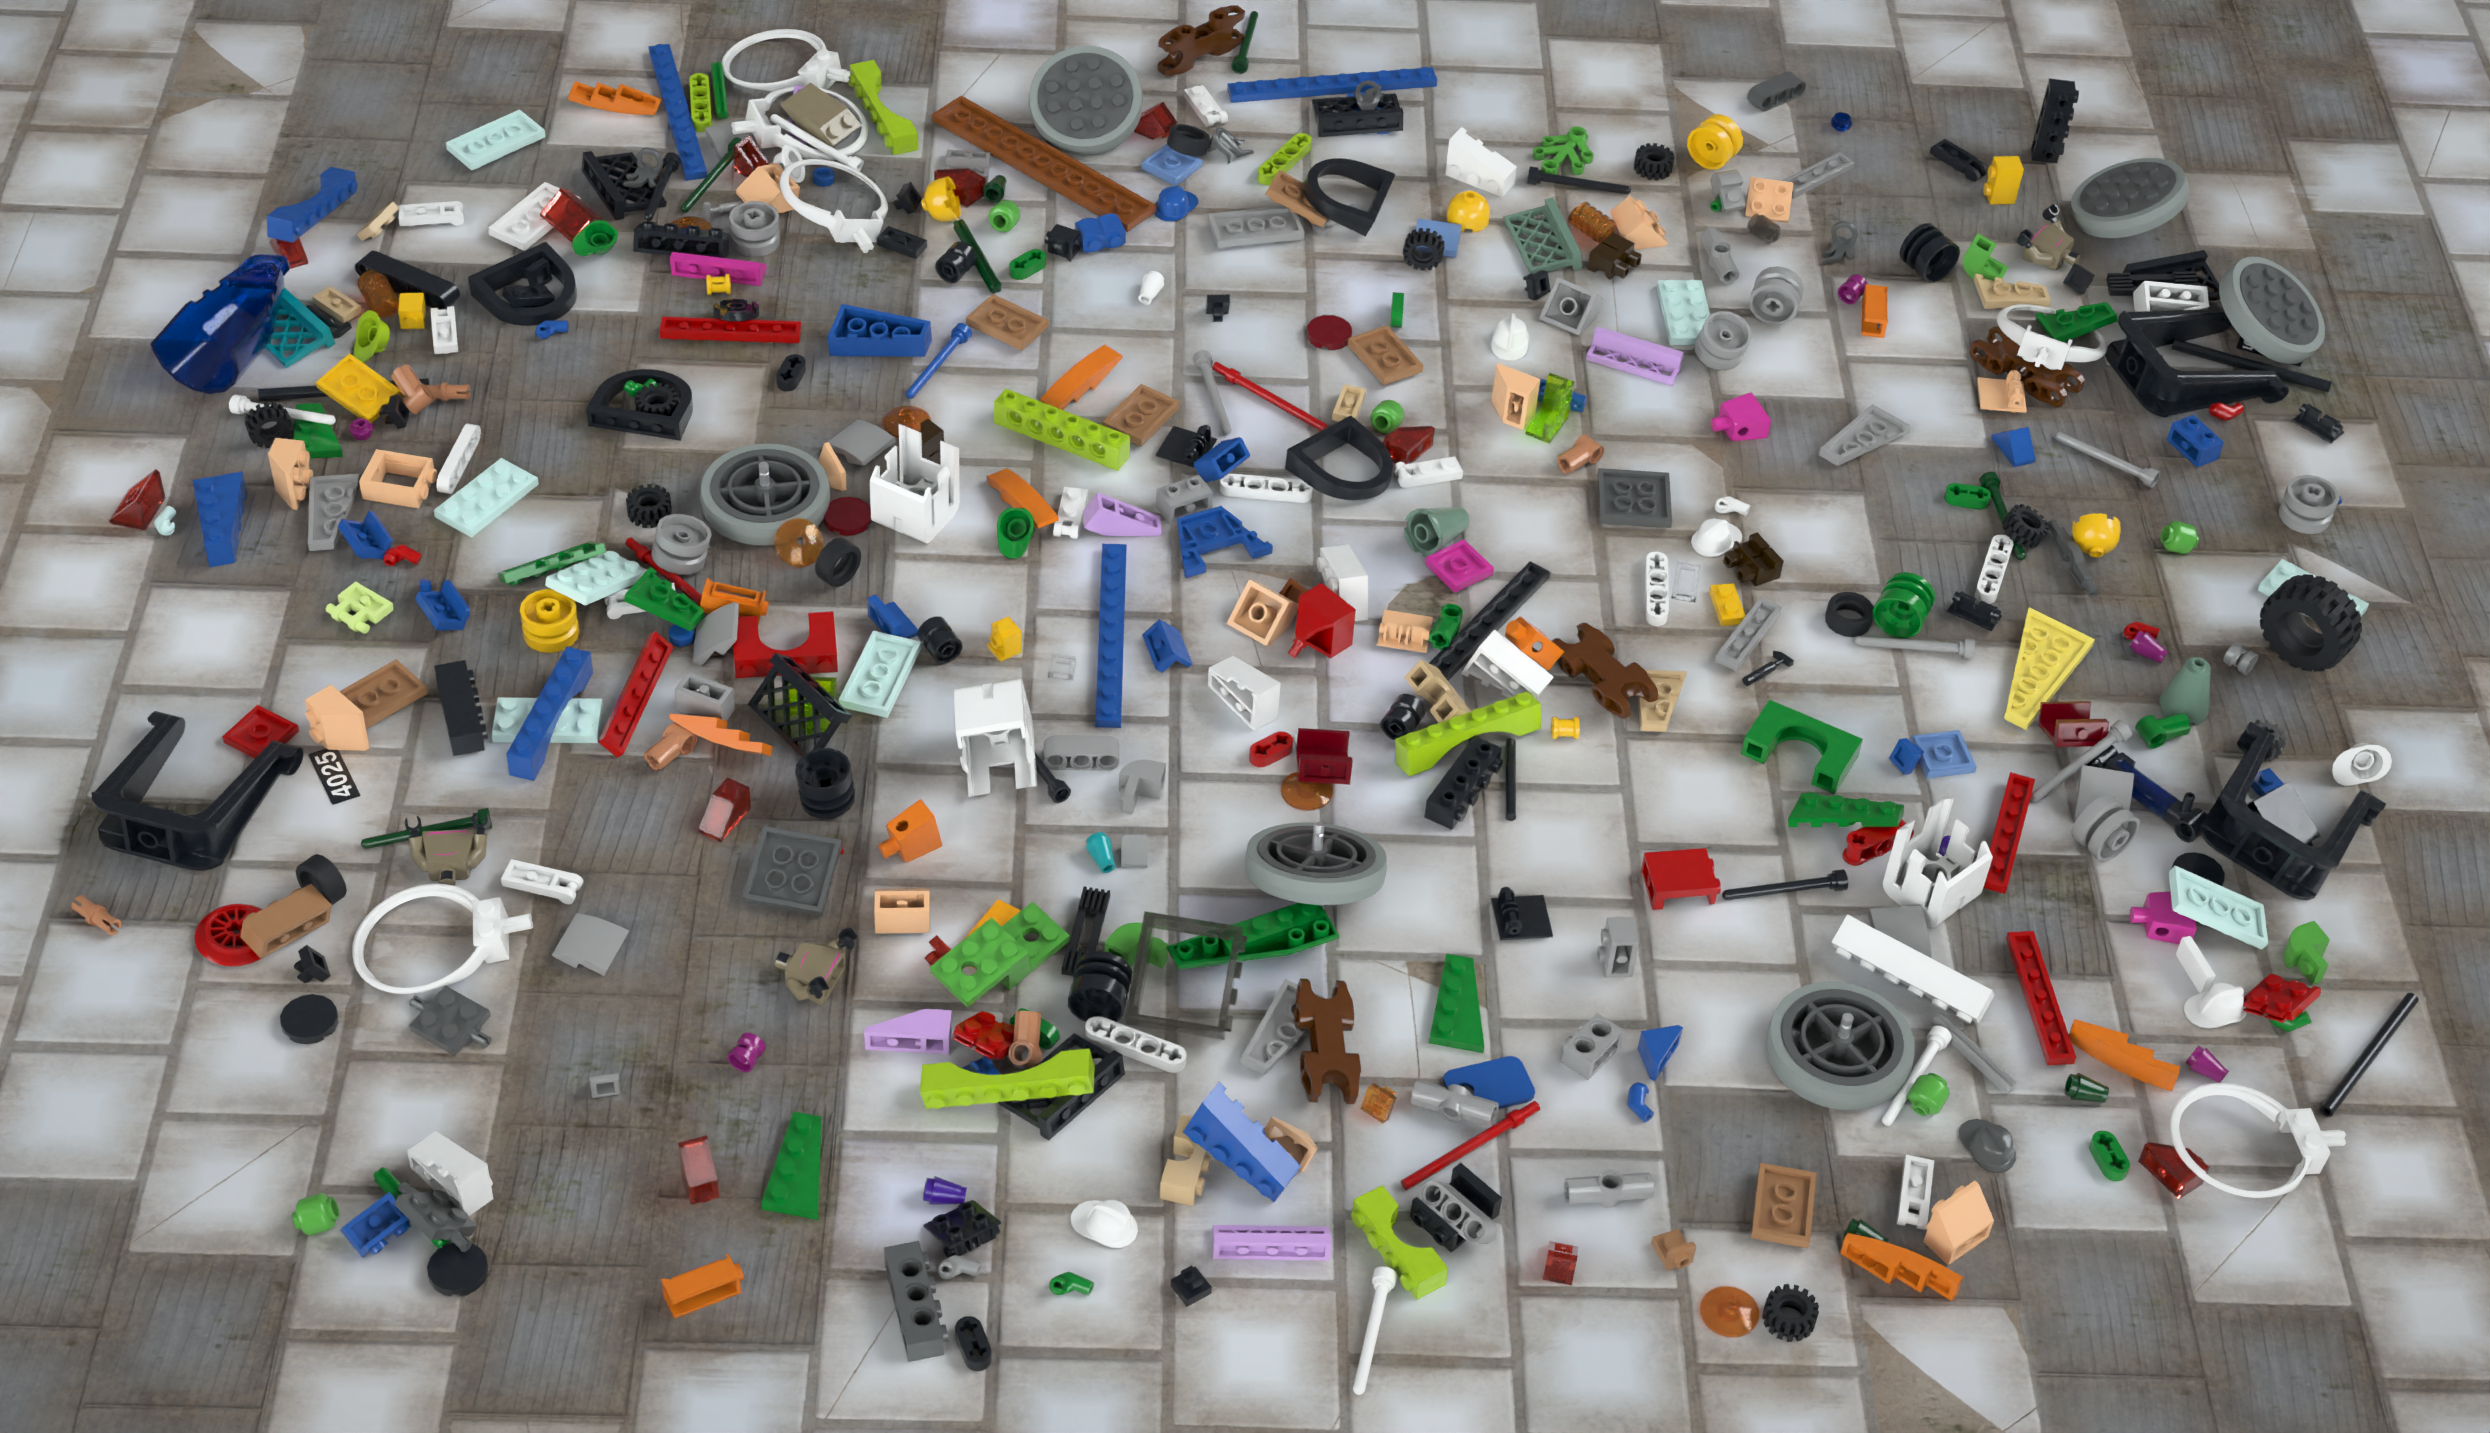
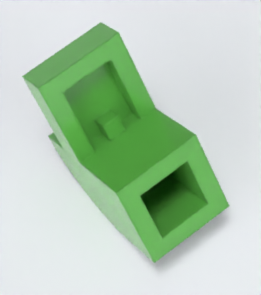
[1963,233,2008,280]
[2283,921,2330,985]
[1104,922,1169,968]

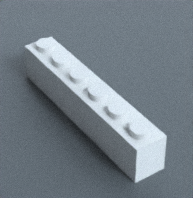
[1832,914,1994,1024]

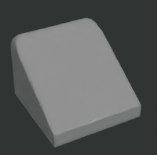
[1121,834,1148,867]
[589,1073,621,1098]

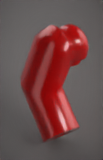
[2209,402,2244,421]
[383,545,422,566]
[2123,621,2160,640]

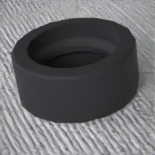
[1167,124,1210,157]
[815,537,861,587]
[1825,592,1874,637]
[296,854,347,905]

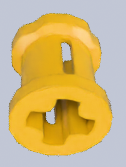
[706,274,731,295]
[1551,717,1580,739]

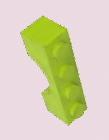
[1351,1185,1448,1300]

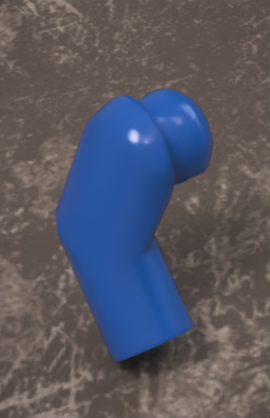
[535,320,569,339]
[1627,1082,1654,1122]

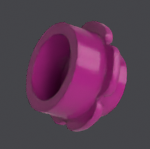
[349,418,373,440]

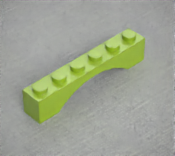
[848,60,918,155]
[1395,691,1541,777]
[920,1048,1095,1109]

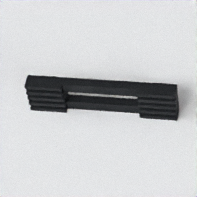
[2106,271,2199,296]
[1062,886,1110,976]

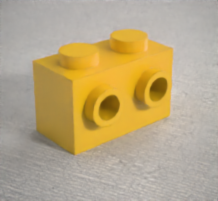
[1983,156,2024,204]

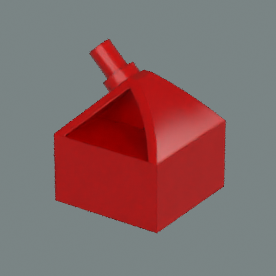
[1288,583,1356,658]

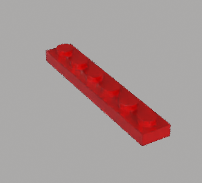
[659,317,802,344]
[598,631,673,758]
[1983,772,2035,894]
[2006,931,2076,1066]

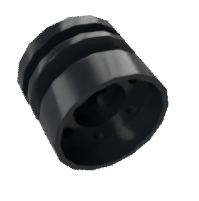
[1899,223,1960,283]
[795,748,855,819]
[1068,951,1133,1022]

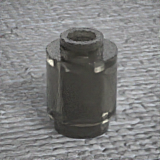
[1747,214,1780,244]

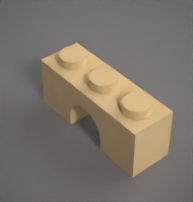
[1404,660,1471,723]
[1160,1114,1211,1206]

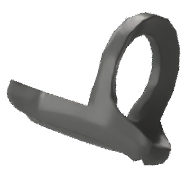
[1353,80,1384,111]
[1207,127,1254,164]
[623,147,663,188]
[1822,221,1858,264]

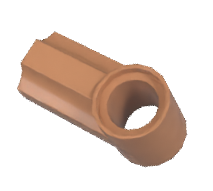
[391,364,435,415]
[1557,434,1604,474]
[644,723,697,771]
[1008,1011,1042,1069]

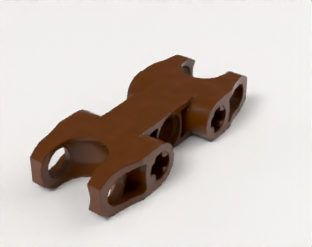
[1157,5,1245,76]
[1969,326,2085,407]
[1552,623,1658,719]
[1293,978,1361,1104]

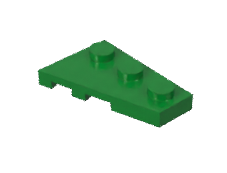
[2035,302,2117,342]
[293,403,343,459]
[624,567,704,631]

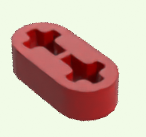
[1249,731,1293,767]

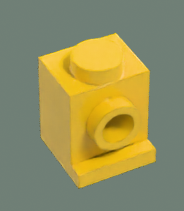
[987,616,1022,662]

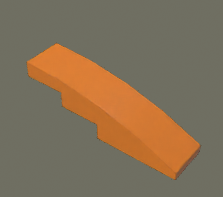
[568,81,661,115]
[1040,344,1123,410]
[987,468,1059,529]
[669,714,773,757]
[2069,1019,2180,1091]
[1840,1233,1963,1301]

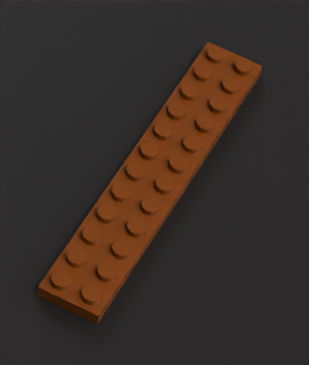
[932,96,1156,232]

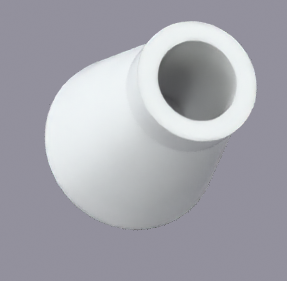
[1138,271,1164,305]

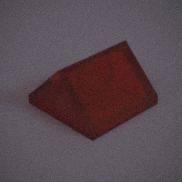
[540,188,603,243]
[109,469,166,530]

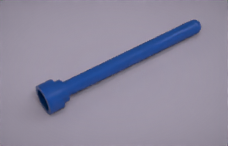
[906,323,972,399]

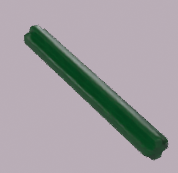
[953,219,1002,294]

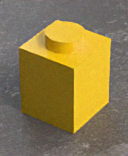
[398,293,426,329]

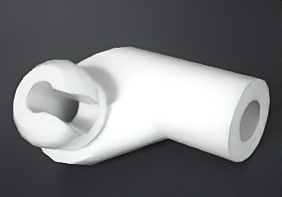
[1714,497,1750,516]

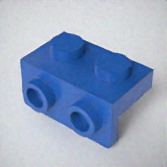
[338,511,393,560]
[415,580,470,631]
[340,1192,411,1258]

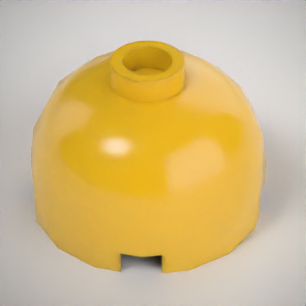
[921,176,961,222]
[1446,191,1490,233]
[2072,514,2121,558]

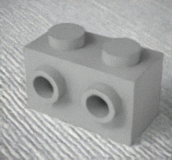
[1156,475,1213,524]
[675,672,735,721]
[1597,916,1639,978]

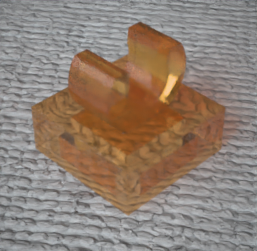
[1360,1083,1397,1124]

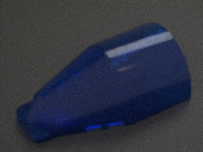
[150,254,290,394]

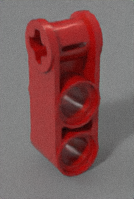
[1842,819,1914,866]

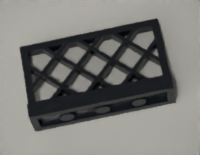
[1312,93,1404,137]
[581,151,667,220]
[2123,250,2220,301]
[748,653,852,757]
[998,1033,1125,1140]

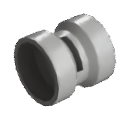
[2223,642,2259,675]

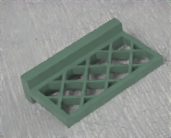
[1503,197,1582,274]

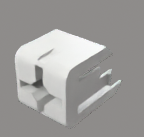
[870,424,960,544]
[954,679,1037,797]
[1883,797,1993,928]

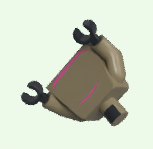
[2017,204,2080,270]
[405,813,491,886]
[775,928,858,1005]

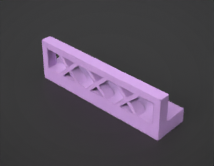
[1586,327,1684,386]
[1213,1225,1332,1261]

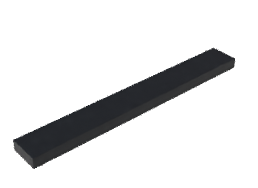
[1429,561,1550,681]

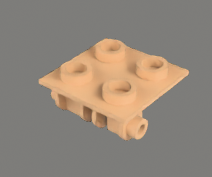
[1745,177,1793,222]
[1977,370,2027,413]
[1377,610,1433,653]

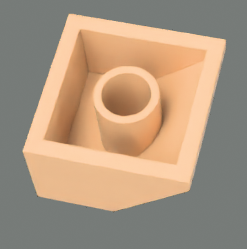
[1226,580,1298,646]
[305,685,370,751]

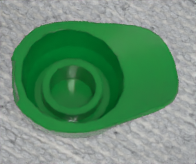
[572,220,618,256]
[997,508,1034,559]

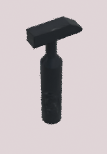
[306,305,352,339]
[1742,651,1794,686]

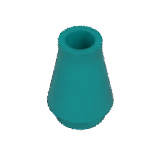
[1086,832,1116,873]

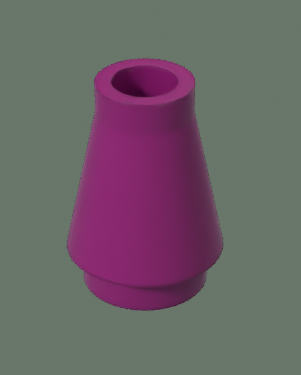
[2129,631,2169,664]
[2185,1045,2229,1083]

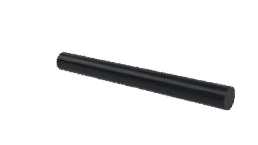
[1506,738,1516,821]

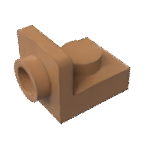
[1651,1229,1696,1270]

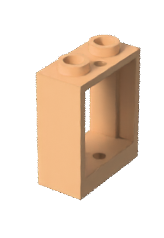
[359,449,437,509]

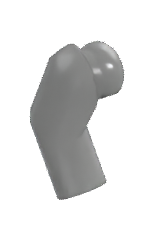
[937,1255,982,1279]

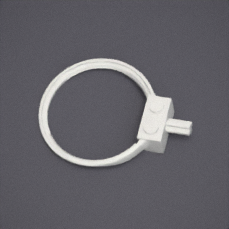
[722,29,850,92]
[731,87,869,160]
[780,159,888,253]
[1997,304,2107,370]
[352,884,533,994]
[2169,1083,2346,1198]

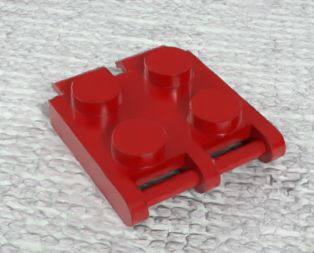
[2243,973,2321,1023]
[953,1011,1014,1060]

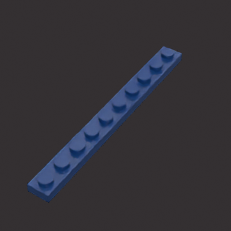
[648,44,707,181]
[1227,67,1437,103]
[1095,543,1127,728]

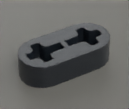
[776,354,806,391]
[955,1316,992,1371]

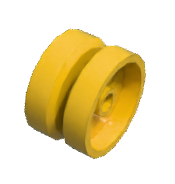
[1687,114,1743,170]
[520,589,579,653]

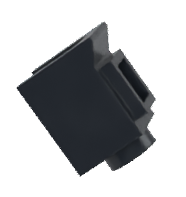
[1044,224,1081,262]

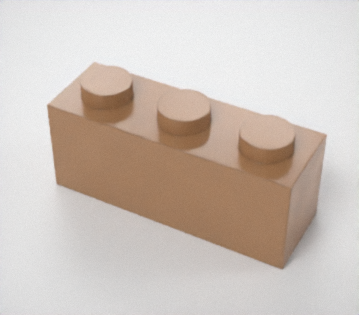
[240,884,332,959]

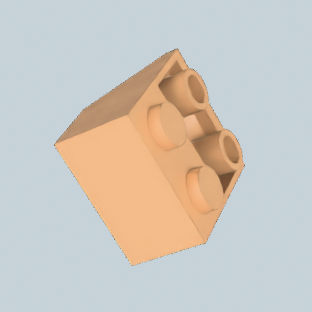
[736,163,800,213]
[1610,195,1668,250]
[1491,363,1540,430]
[268,438,313,510]
[874,888,930,934]
[1923,1181,1994,1265]

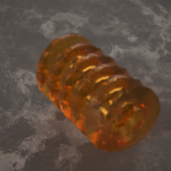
[1568,202,1616,244]
[358,270,399,317]

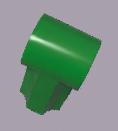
[1428,604,1463,650]
[2135,713,2191,749]

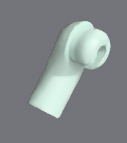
[154,506,176,536]

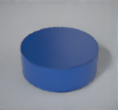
[812,167,835,187]
[668,624,695,647]

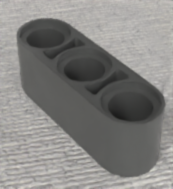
[1747,71,1806,112]

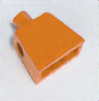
[1505,616,1564,671]
[878,799,943,862]

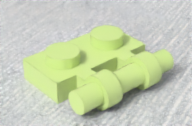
[326,582,394,634]

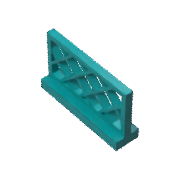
[234,282,336,368]

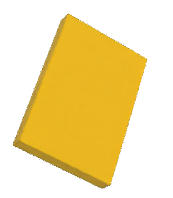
[315,353,403,423]

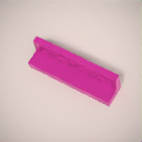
[670,252,767,286]

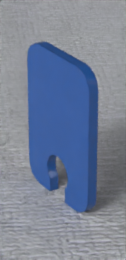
[1443,1056,1535,1109]

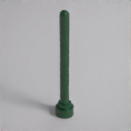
[1231,11,1258,74]
[681,137,748,213]
[1979,471,2026,561]
[361,808,492,849]

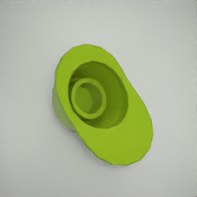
[354,310,390,363]

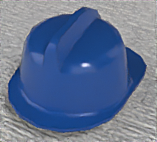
[1154,186,1198,221]

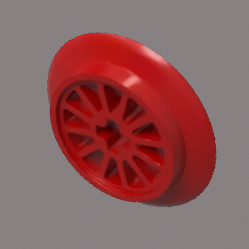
[194,904,263,967]

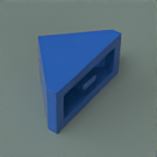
[1991,427,2035,467]
[1638,1025,1683,1081]

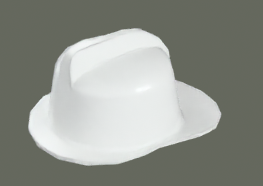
[773,144,805,183]
[1491,313,1529,361]
[1691,518,1742,557]
[2332,743,2392,786]
[2184,983,2247,1029]
[1070,1200,1138,1248]

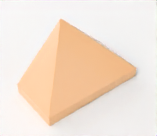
[818,442,847,491]
[1264,1117,1318,1172]

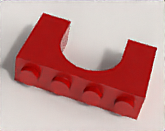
[733,611,838,678]

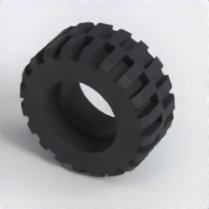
[2260,574,2362,672]

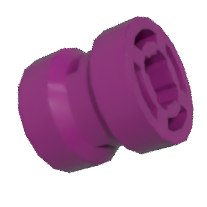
[1838,274,1868,305]
[727,1032,766,1072]

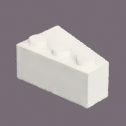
[1445,127,1517,198]
[2133,281,2209,312]
[1317,544,1368,621]
[1461,630,1553,699]
[1208,656,1281,731]
[407,1131,493,1217]

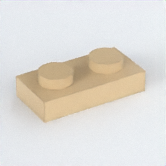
[356,202,399,241]
[312,286,362,323]
[1332,384,1366,422]

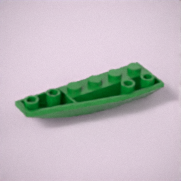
[1167,903,1339,969]

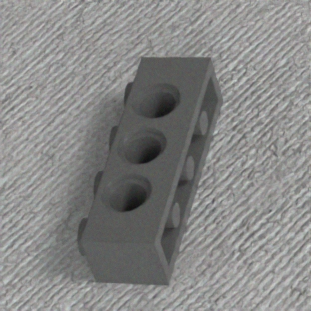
[884,1241,948,1362]

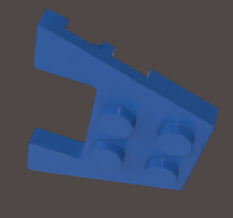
[1177,506,1273,578]

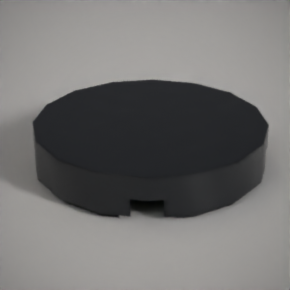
[713,299,759,321]
[2171,852,2225,886]
[280,994,339,1044]
[427,1243,488,1296]

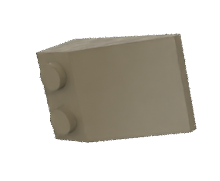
[780,83,861,150]

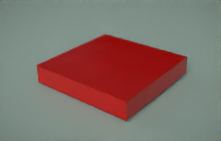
[222,705,299,758]

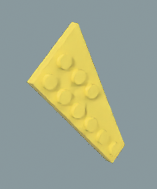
[2004,607,2095,730]

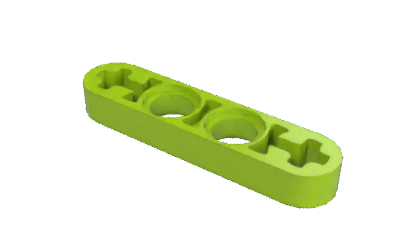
[689,73,712,132]
[1257,133,1312,185]

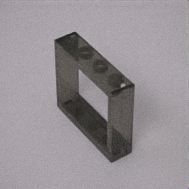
[1125,911,1247,1040]

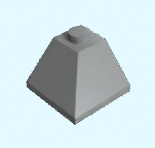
[1539,277,1604,336]

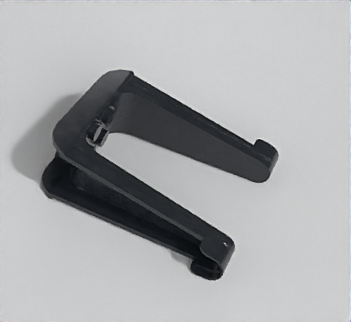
[2105,302,2289,418]
[91,711,303,871]
[2199,722,2386,900]

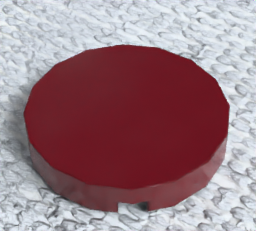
[1307,315,1352,350]
[824,497,872,536]

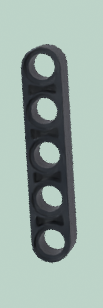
[355,250,460,310]

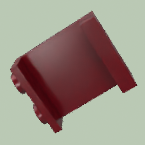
[2038,701,2109,747]
[1296,728,1353,785]

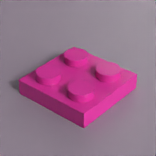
[1425,539,1494,593]

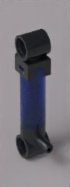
[2085,745,2207,843]

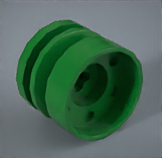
[1873,572,1935,638]

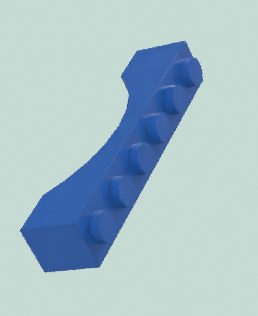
[267,167,358,243]
[506,646,593,781]

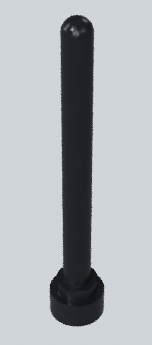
[644,152,681,221]
[1527,166,1631,194]
[1035,752,1071,803]
[1722,869,1848,900]

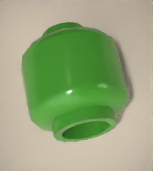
[988,200,1020,232]
[1370,400,1404,434]
[2160,521,2199,554]
[1908,1073,1950,1116]
[292,1193,340,1236]

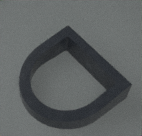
[1303,158,1396,237]
[468,242,577,326]
[586,369,693,441]
[1285,415,1393,500]

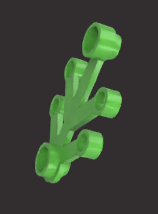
[1532,126,1594,175]

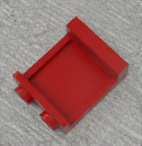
[1641,848,1721,910]

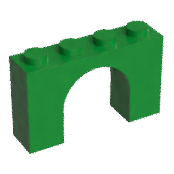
[1741,699,1863,794]

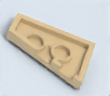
[1973,274,2051,309]
[1638,670,1687,732]

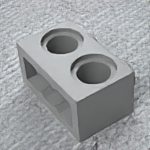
[1561,1013,1624,1080]

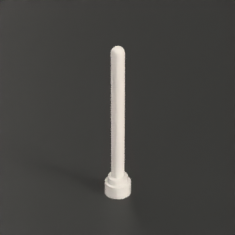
[770,114,864,176]
[229,394,336,425]
[1882,1025,1952,1126]
[1353,1267,1397,1395]

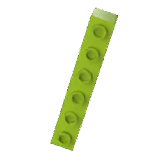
[994,388,1130,471]

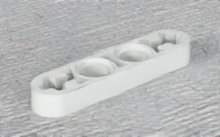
[437,423,481,494]
[1219,474,1313,503]
[1975,535,2013,604]
[1645,552,1669,626]
[1085,1016,1187,1073]

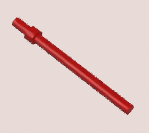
[1212,362,1328,431]
[625,537,702,606]
[1401,1101,1540,1190]

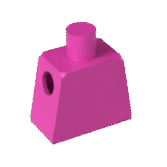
[1711,392,1771,441]
[2129,891,2197,944]

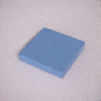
[1141,144,1203,186]
[1416,219,1462,258]
[1910,730,1977,778]

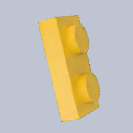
[1709,583,1746,626]

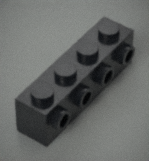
[2031,79,2079,163]
[633,221,729,258]
[434,660,488,756]
[1424,736,1503,830]

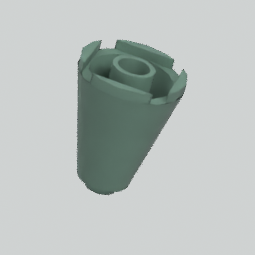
[1404,507,1470,557]
[2158,657,2211,725]

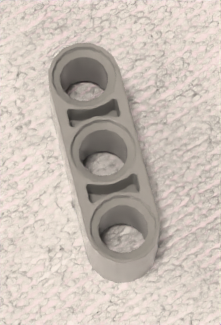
[1044,735,1119,771]
[1420,1181,1497,1244]

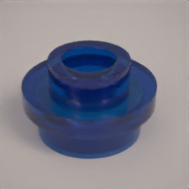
[1831,112,1852,131]

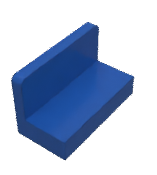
[867,594,918,639]
[1142,619,1193,673]

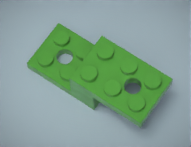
[930,901,1070,1008]

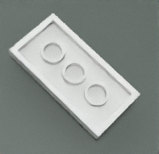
[488,182,581,251]

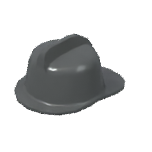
[1959,1119,2016,1173]

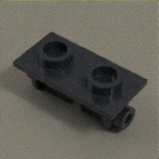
[2292,403,2344,444]
[1947,591,2002,631]

